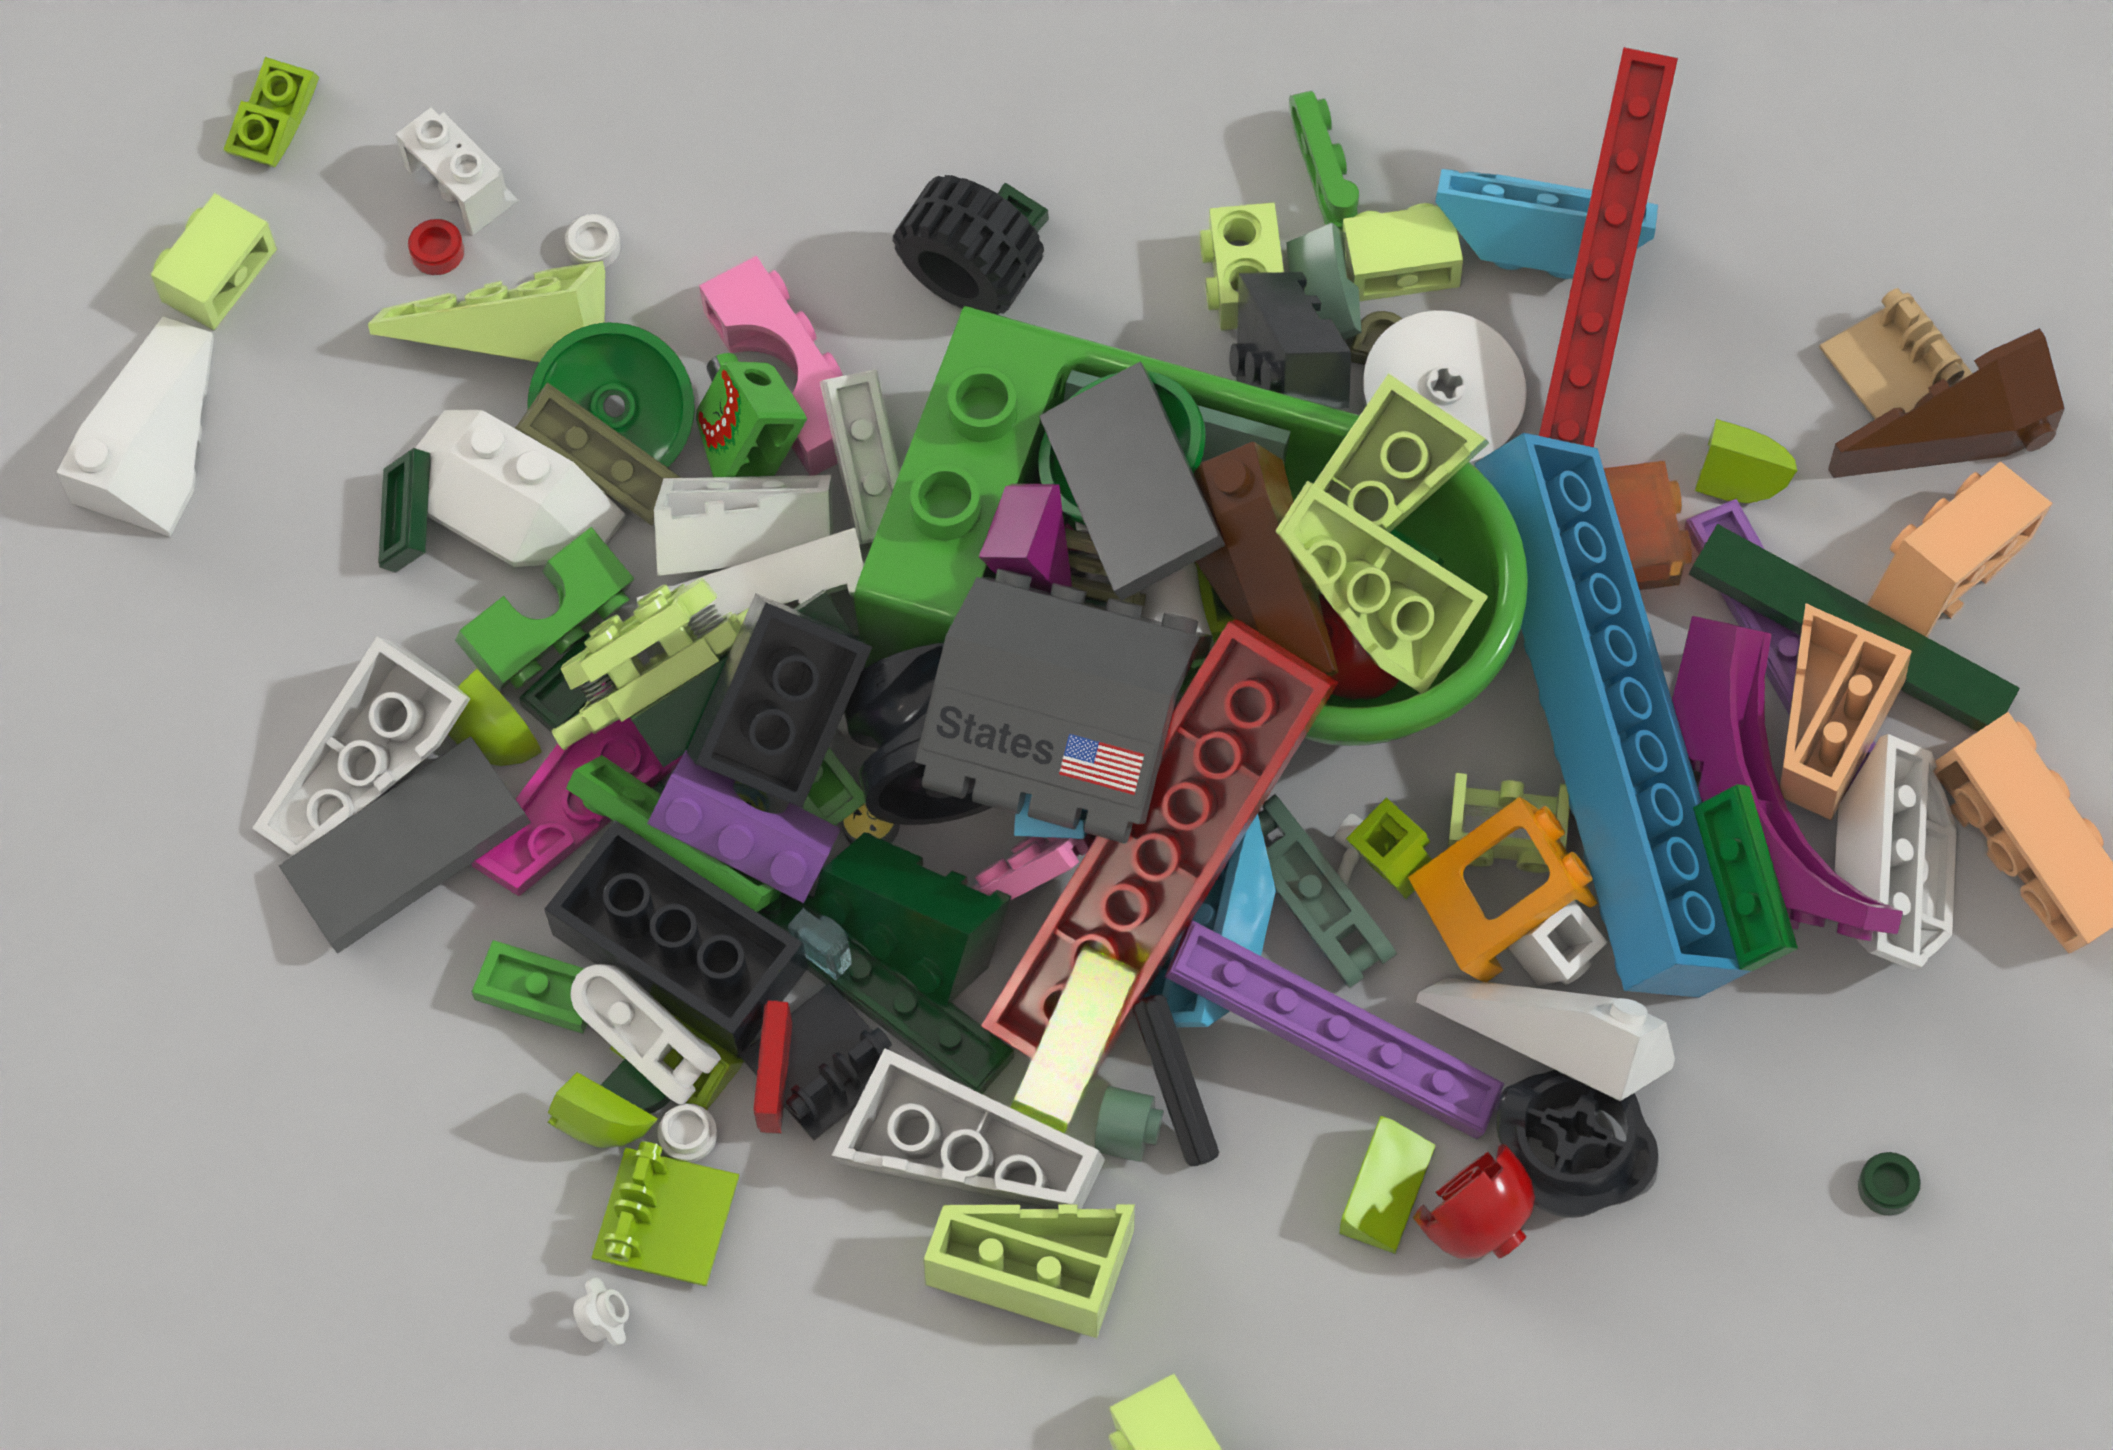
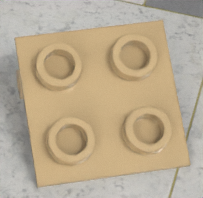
[1819,288,1972,419]

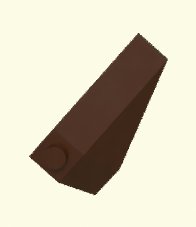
[1828,328,2065,478]
[1193,441,1339,676]

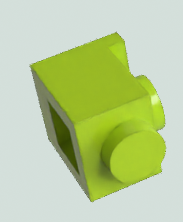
[1346,797,1433,899]

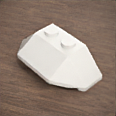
[416,410,626,567]
[1835,734,1957,970]

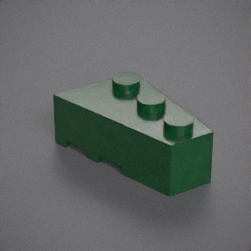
[811,832,1012,1006]

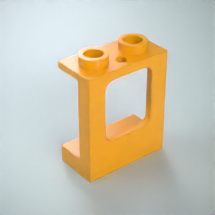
[1408,797,1597,982]

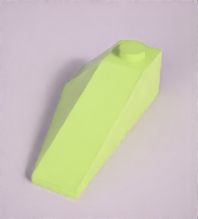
[1275,481,1488,693]

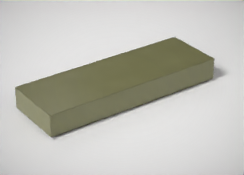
[515,383,682,526]

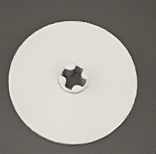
[1361,310,1527,465]

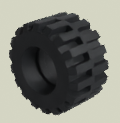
[893,175,1044,315]

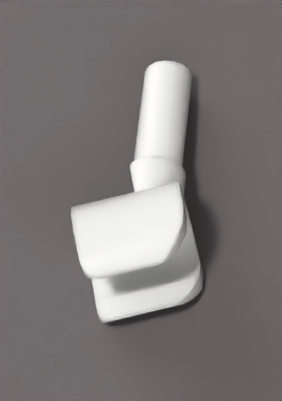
[1334,814,1363,885]

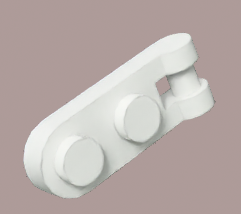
[571,964,721,1105]

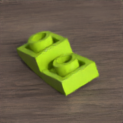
[223,57,319,168]

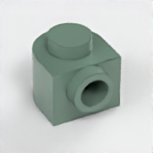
[1095,1086,1164,1162]

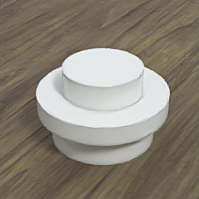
[658,1104,717,1162]

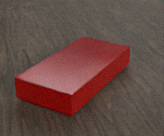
[753,1001,792,1134]

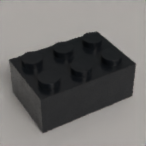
[686,593,872,807]

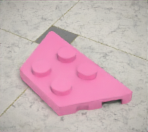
[971,834,1097,900]

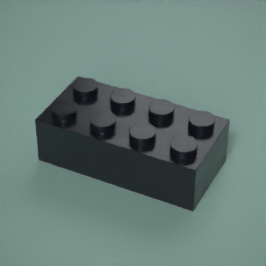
[544,820,808,1058]

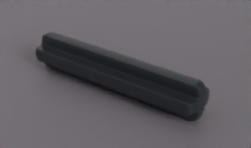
[1133,994,1219,1166]

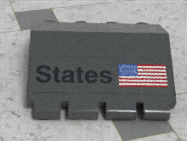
[915,569,1213,844]

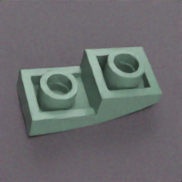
[1286,223,1361,340]

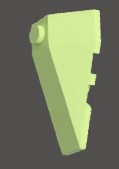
[368,261,605,362]

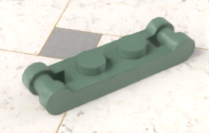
[1258,794,1397,988]

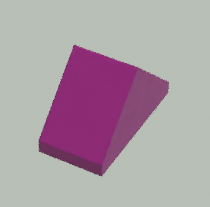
[979,484,1072,593]

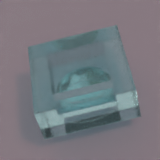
[788,908,852,980]

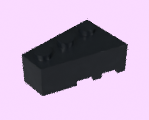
[1229,272,1351,409]

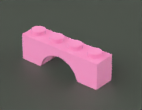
[699,256,843,475]

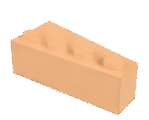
[1933,712,2113,954]

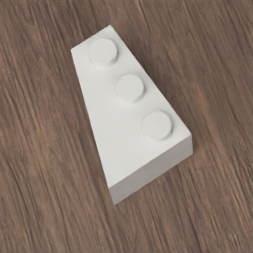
[654,475,834,576]

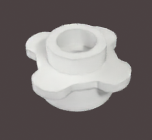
[573,1277,629,1346]

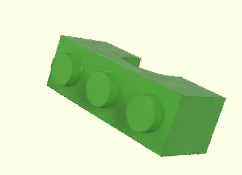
[455,527,634,691]

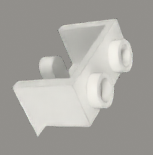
[396,108,519,236]

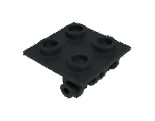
[739,983,892,1140]

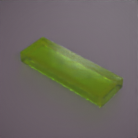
[1010,946,1140,1134]

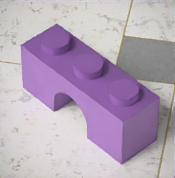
[647,750,841,903]

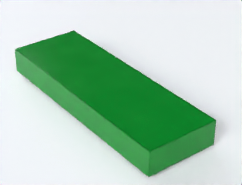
[1693,784,1798,971]

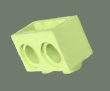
[1200,202,1284,330]

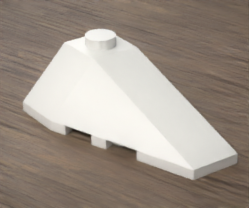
[56,316,214,537]
[252,636,471,856]
[1416,977,1675,1101]

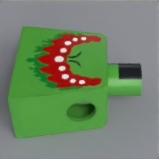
[696,353,807,477]

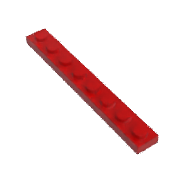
[1539,47,1678,447]

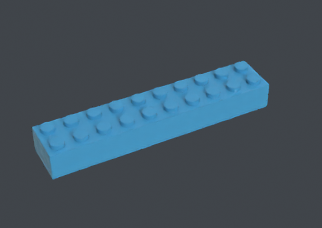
[1474,433,1751,998]

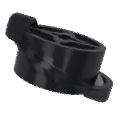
[1496,1070,1658,1218]

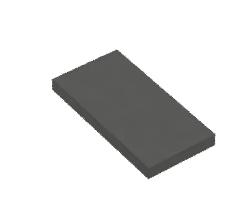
[1039,361,1226,601]
[279,736,531,954]

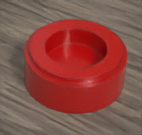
[408,219,464,275]

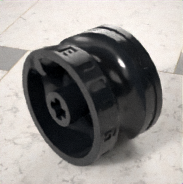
[844,643,993,825]

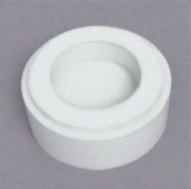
[565,214,621,268]

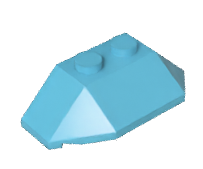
[1435,169,1658,279]
[1144,814,1276,1028]

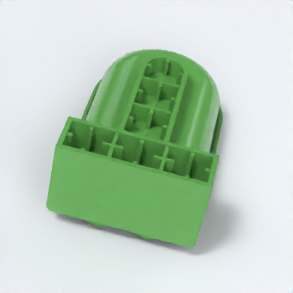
[854,306,1528,746]

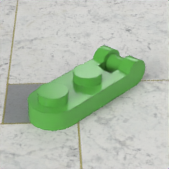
[1289,91,1359,231]

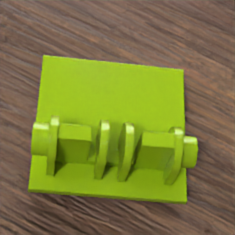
[591,1141,740,1287]

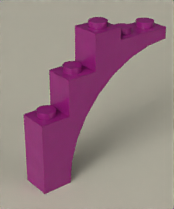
[1672,615,1903,941]

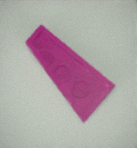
[471,682,683,896]

